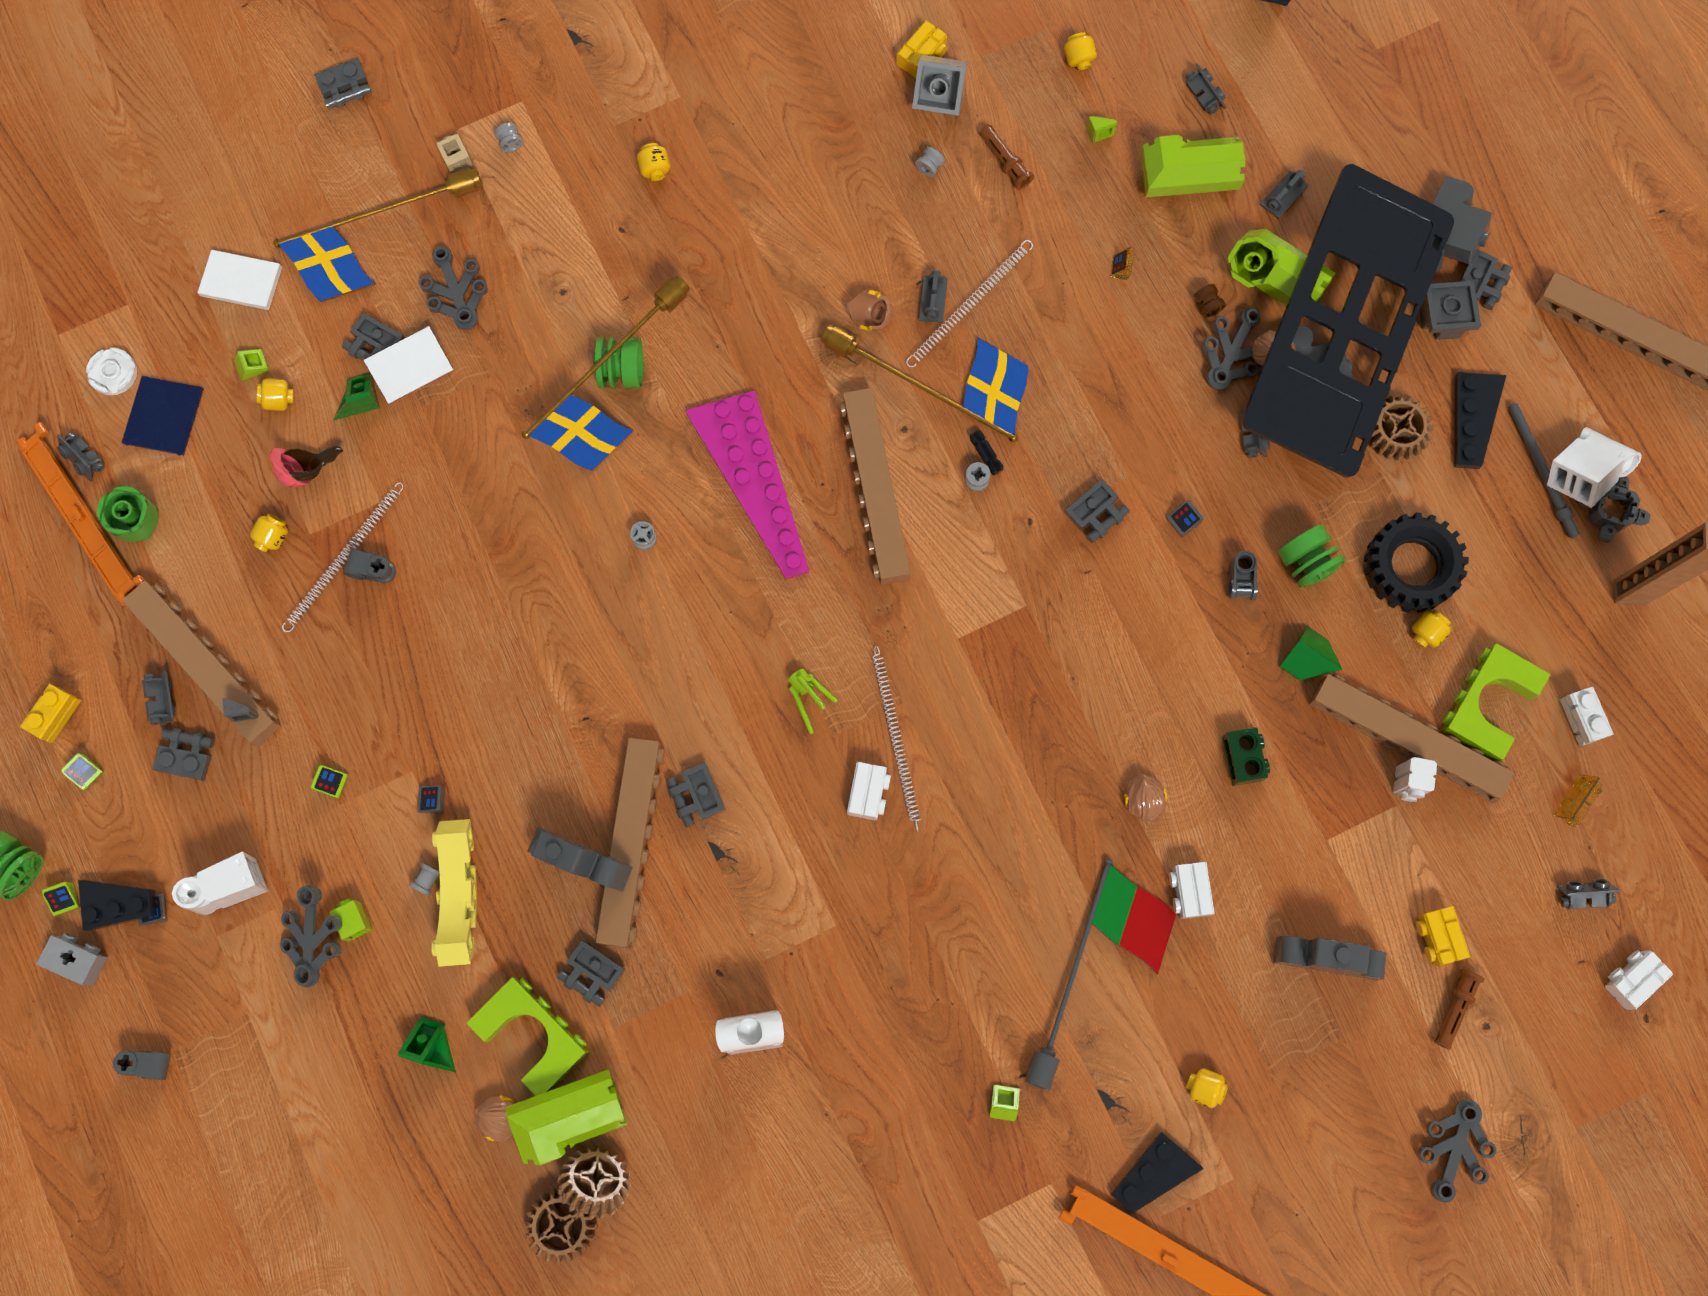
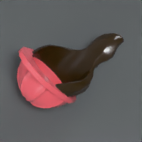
[270,446,343,487]

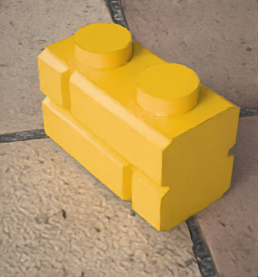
[896,20,948,79]
[20,683,82,744]
[1416,906,1470,966]

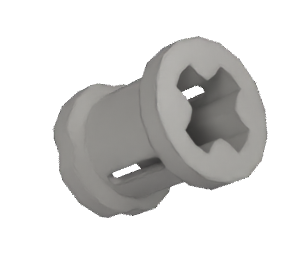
[409,862,440,896]

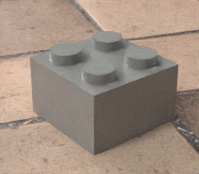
[912,54,968,116]

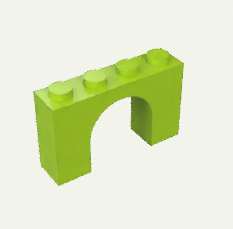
[1441,643,1551,761]
[466,977,589,1096]

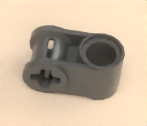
[343,549,396,583]
[1228,551,1258,600]
[113,1051,171,1080]

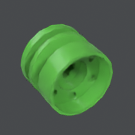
[593,337,644,388]
[1277,524,1346,589]
[0,831,43,901]

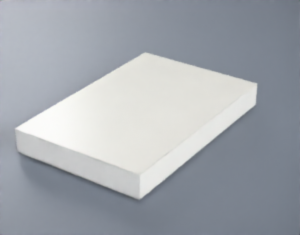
[197,250,282,310]
[364,326,453,404]

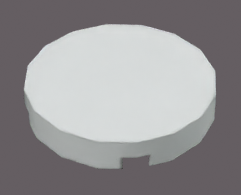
[86,347,137,395]

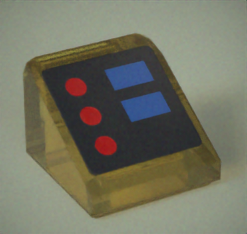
[1110,247,1135,280]

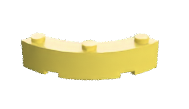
[432,819,477,967]

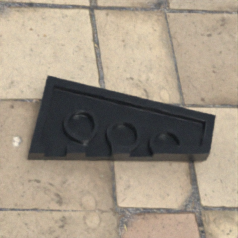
[1454,372,1507,469]

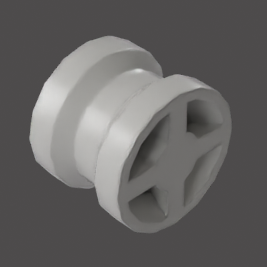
[494,122,523,153]
[915,147,945,177]
[965,462,990,491]
[630,521,657,550]

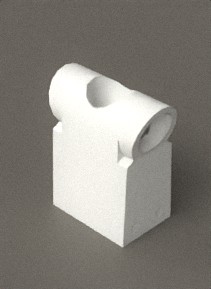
[1547,427,1642,508]
[172,851,268,915]
[715,1010,784,1055]

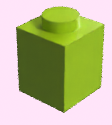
[330,899,373,941]

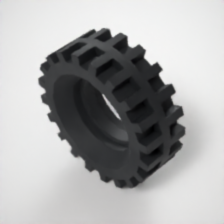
[1364,513,1469,613]

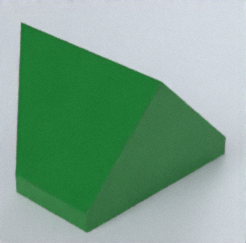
[333,373,380,421]
[1279,626,1343,681]
[398,1017,456,1072]

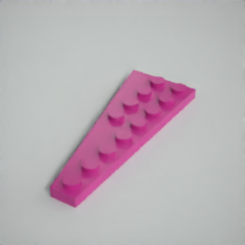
[686,391,809,579]

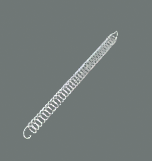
[906,240,1033,367]
[282,483,403,632]
[872,646,921,831]

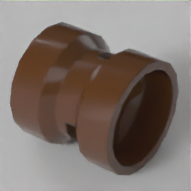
[1193,284,1226,318]

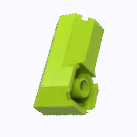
[1140,135,1245,197]
[1228,229,1336,318]
[505,1069,627,1165]

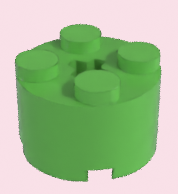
[97,486,158,542]

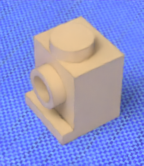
[436,133,474,173]

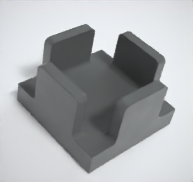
[1419,281,1481,340]

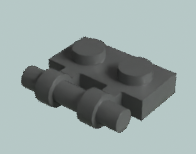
[314,58,372,109]
[1459,250,1512,310]
[342,313,405,361]
[1064,479,1130,543]
[152,728,215,781]
[666,763,725,827]
[557,940,626,1007]

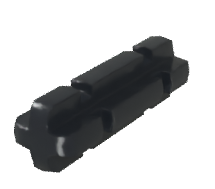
[970,430,1004,475]

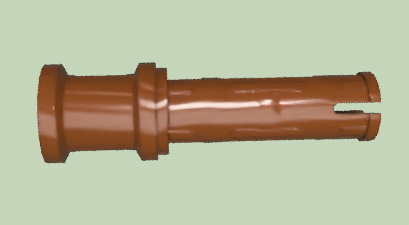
[979,124,1034,190]
[1434,969,1485,1050]

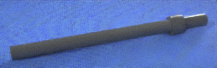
[1508,403,1580,539]

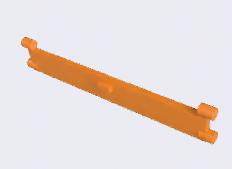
[16,422,145,606]
[1058,1185,1267,1296]

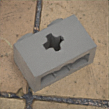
[36,933,108,986]

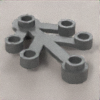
[419,247,488,330]
[1202,308,1260,390]
[280,885,342,987]
[1418,1100,1496,1203]

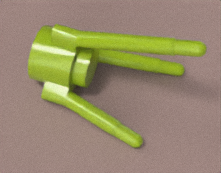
[788,669,838,734]

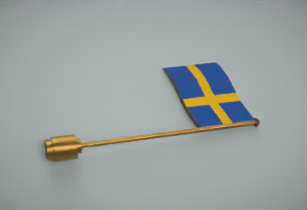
[273,168,483,302]
[521,276,690,471]
[821,324,1028,442]

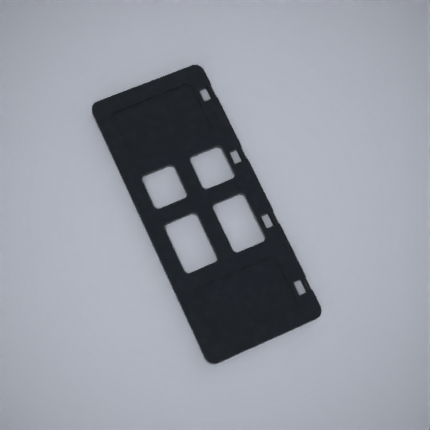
[1242,164,1454,478]

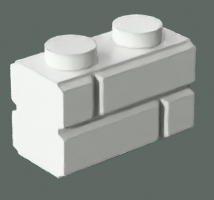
[1560,687,1614,747]
[1393,757,1437,802]
[847,762,891,820]
[1169,862,1215,919]
[1605,950,1673,1010]

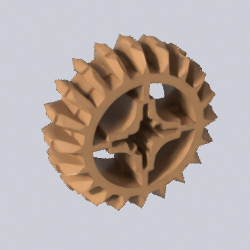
[1371,395,1434,461]
[557,1146,631,1220]
[524,1188,598,1264]

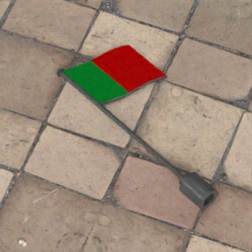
[1025,859,1176,1091]

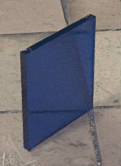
[121,376,204,456]

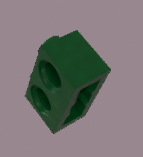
[1222,727,1270,786]

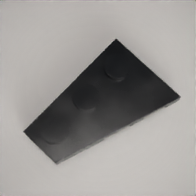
[78,880,157,931]
[1110,1132,1204,1214]

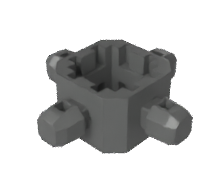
[1577,476,1651,543]

